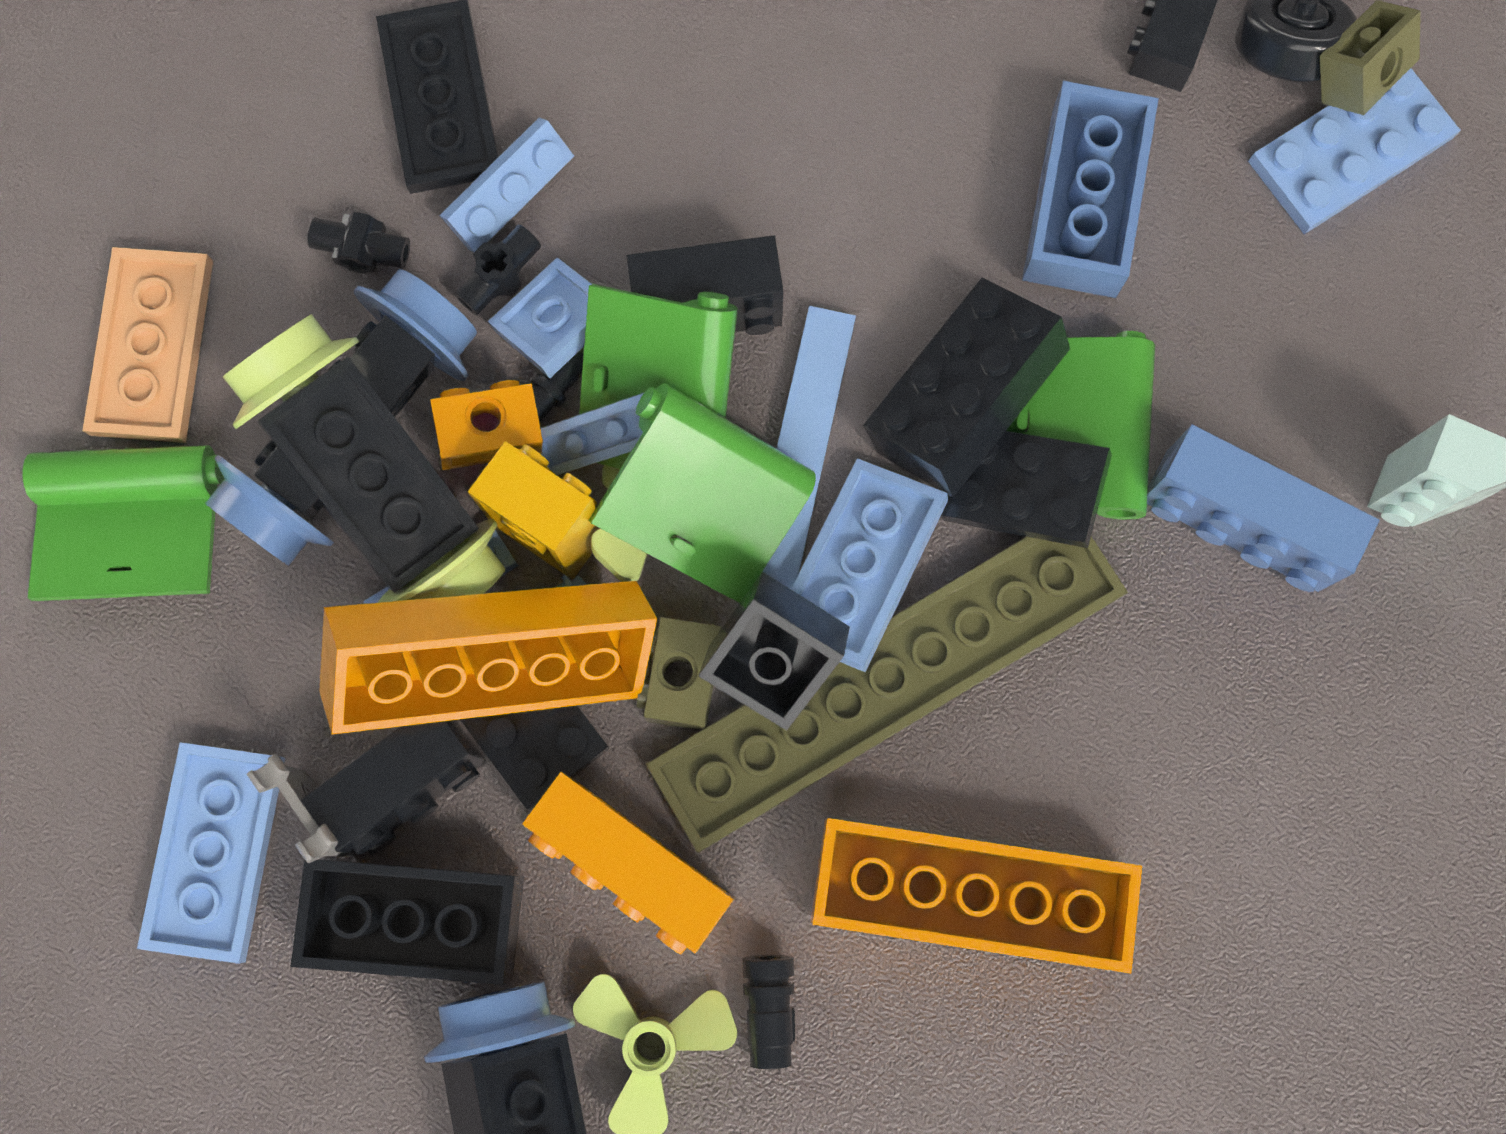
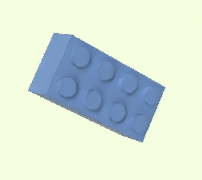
[1022,81,1159,298]
[1147,424,1380,592]

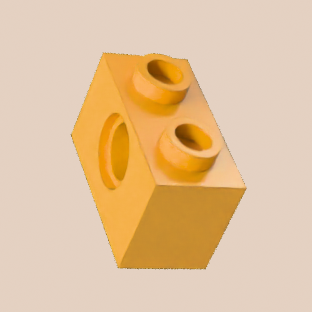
[430,380,543,470]

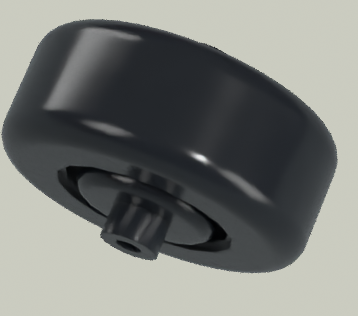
[1235,0,1357,82]

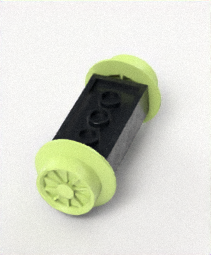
[223,314,505,603]

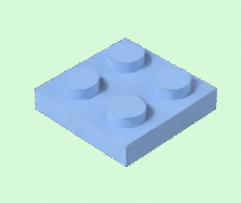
[488,258,592,378]

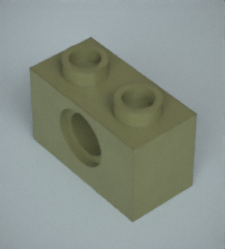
[1320,0,1420,115]
[637,617,721,731]

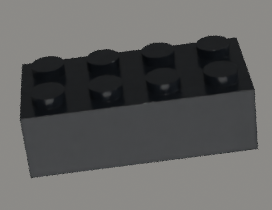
[863,278,1070,498]
[290,859,524,985]

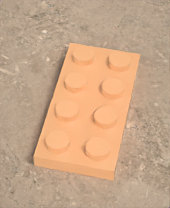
[82,247,213,443]

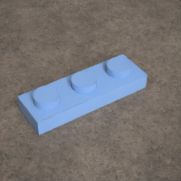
[439,118,574,252]
[540,388,656,475]

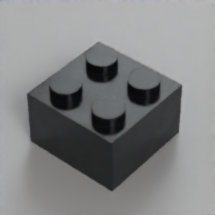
[698,572,850,731]

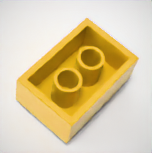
[468,441,600,580]

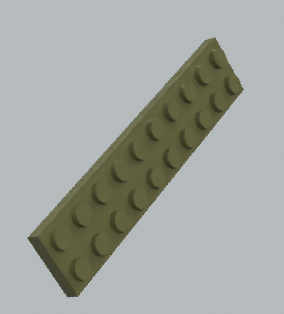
[646,536,1128,853]

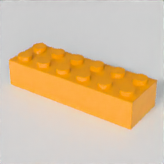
[319,581,657,734]
[810,818,1142,974]

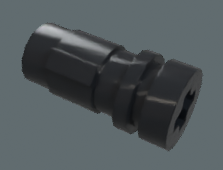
[742,955,795,1069]

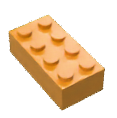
[522,772,735,955]

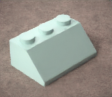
[1367,414,1506,527]

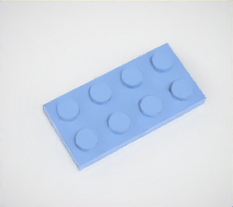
[1248,68,1461,234]
[791,458,948,672]
[137,742,285,964]

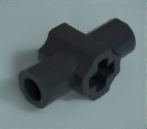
[307,211,410,274]
[454,225,541,315]

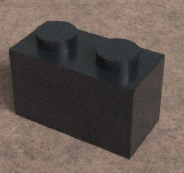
[1127,0,1218,92]

